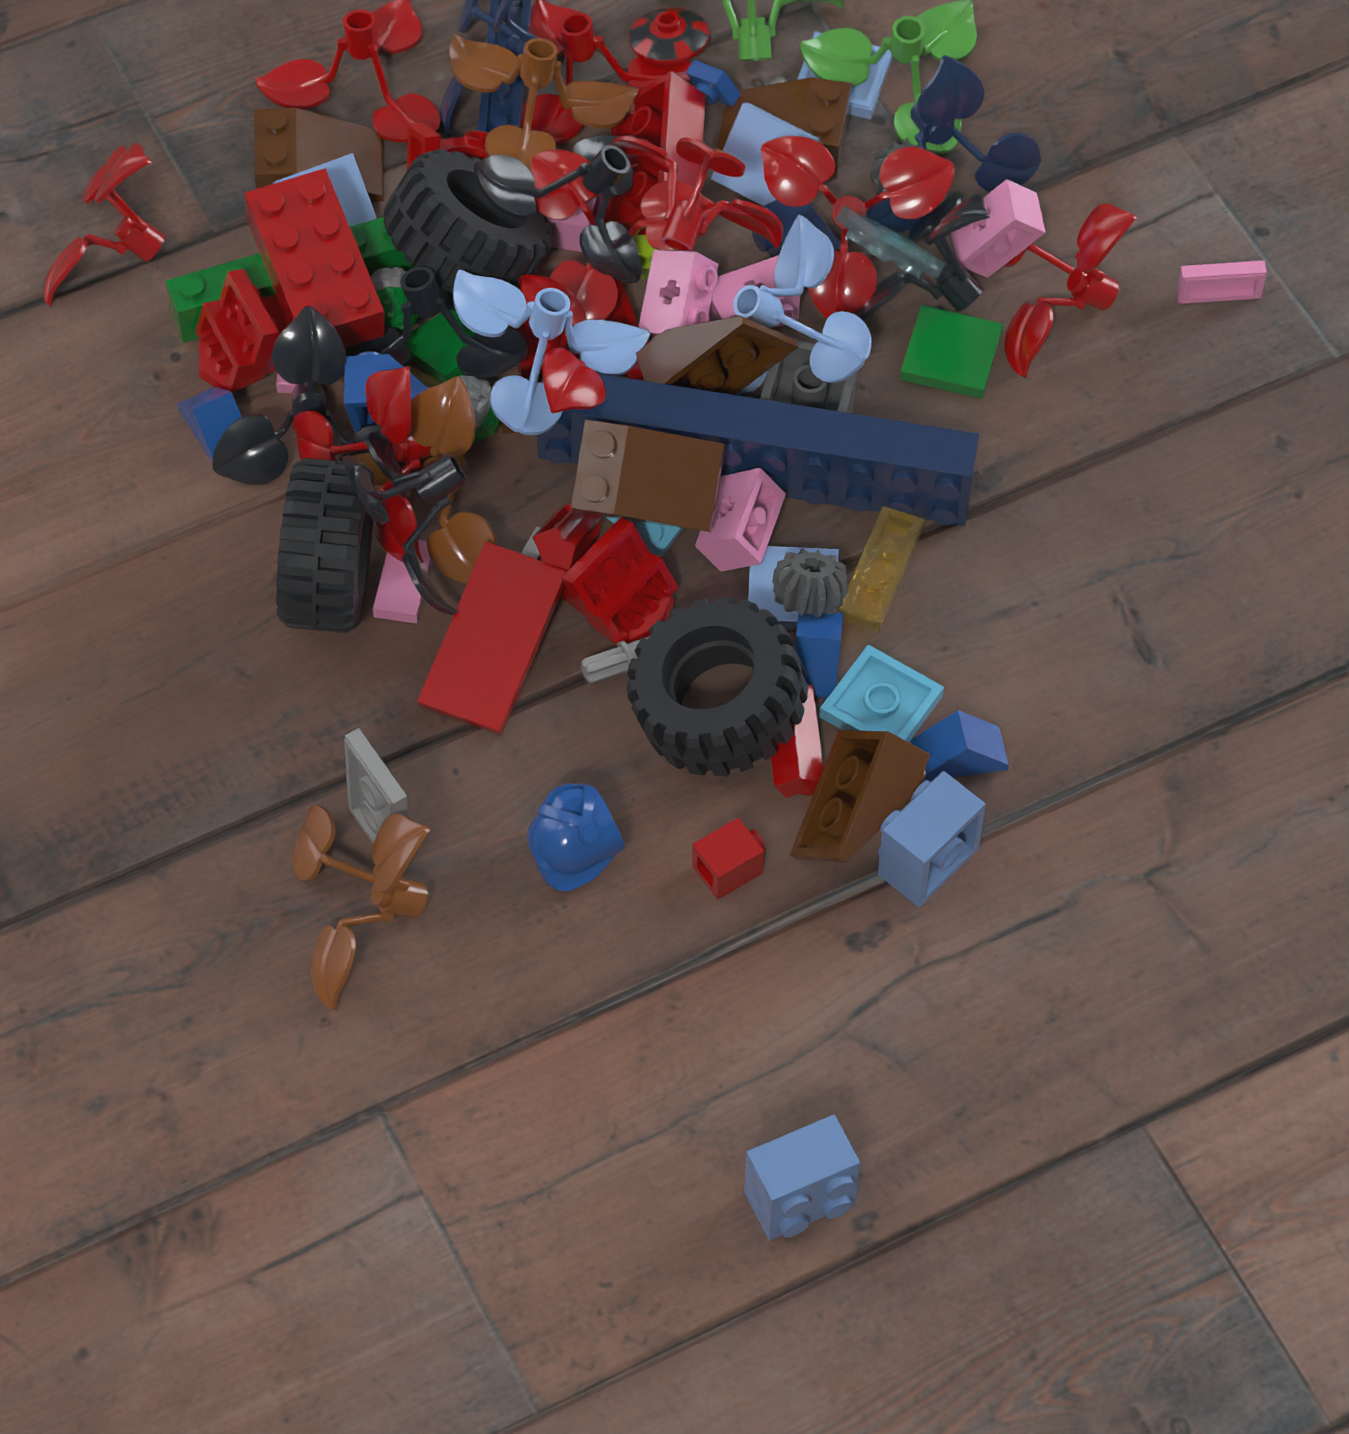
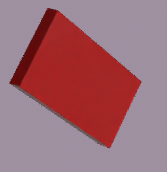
[417,541,567,736]

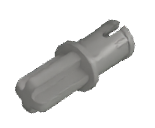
[581,636,650,684]

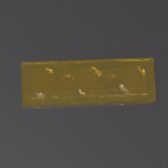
[838,506,924,632]

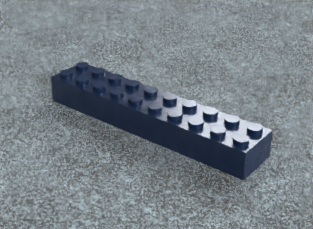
[537,374,979,526]

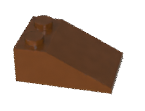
[716,77,852,178]
[254,108,383,202]
[636,316,799,395]
[571,420,725,532]
[790,730,931,863]

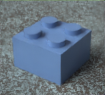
[877,771,986,908]
[744,1114,860,1240]

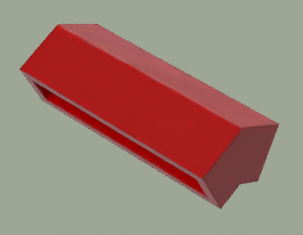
[533,503,603,570]
[771,684,823,798]

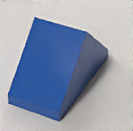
[177,386,242,462]
[795,613,844,699]
[910,710,1009,782]

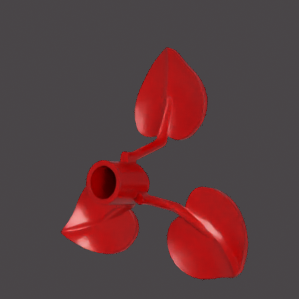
[255,0,441,143]
[521,0,692,145]
[610,136,784,251]
[761,136,955,319]
[43,142,166,307]
[531,149,716,321]
[1004,204,1137,378]
[518,274,650,413]
[293,367,431,563]

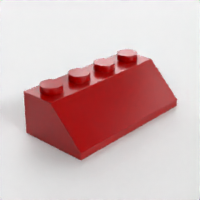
[604,71,705,235]

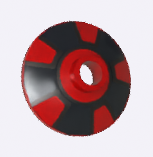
[629,8,709,64]

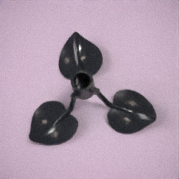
[474,136,642,283]
[854,191,990,321]
[342,266,528,379]
[212,305,416,485]
[342,431,468,615]

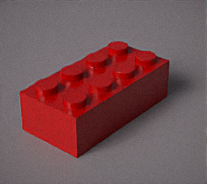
[244,168,384,348]

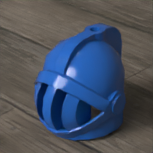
[527,783,625,891]

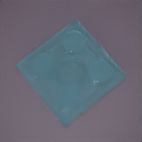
[836,206,946,278]

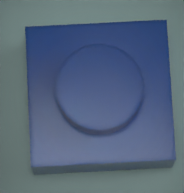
[686,60,741,107]

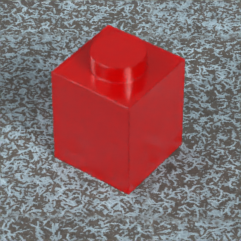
[692,817,766,900]

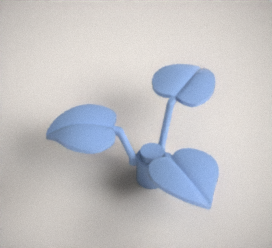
[733,215,872,396]
[453,269,650,435]

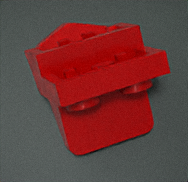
[195,269,288,394]
[560,517,679,647]

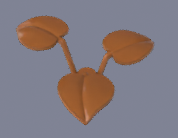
[449,34,638,172]
[342,376,498,584]
[292,805,430,1011]

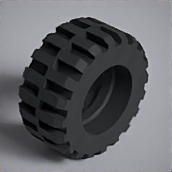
[383,149,552,293]
[276,458,375,634]
[626,597,808,776]

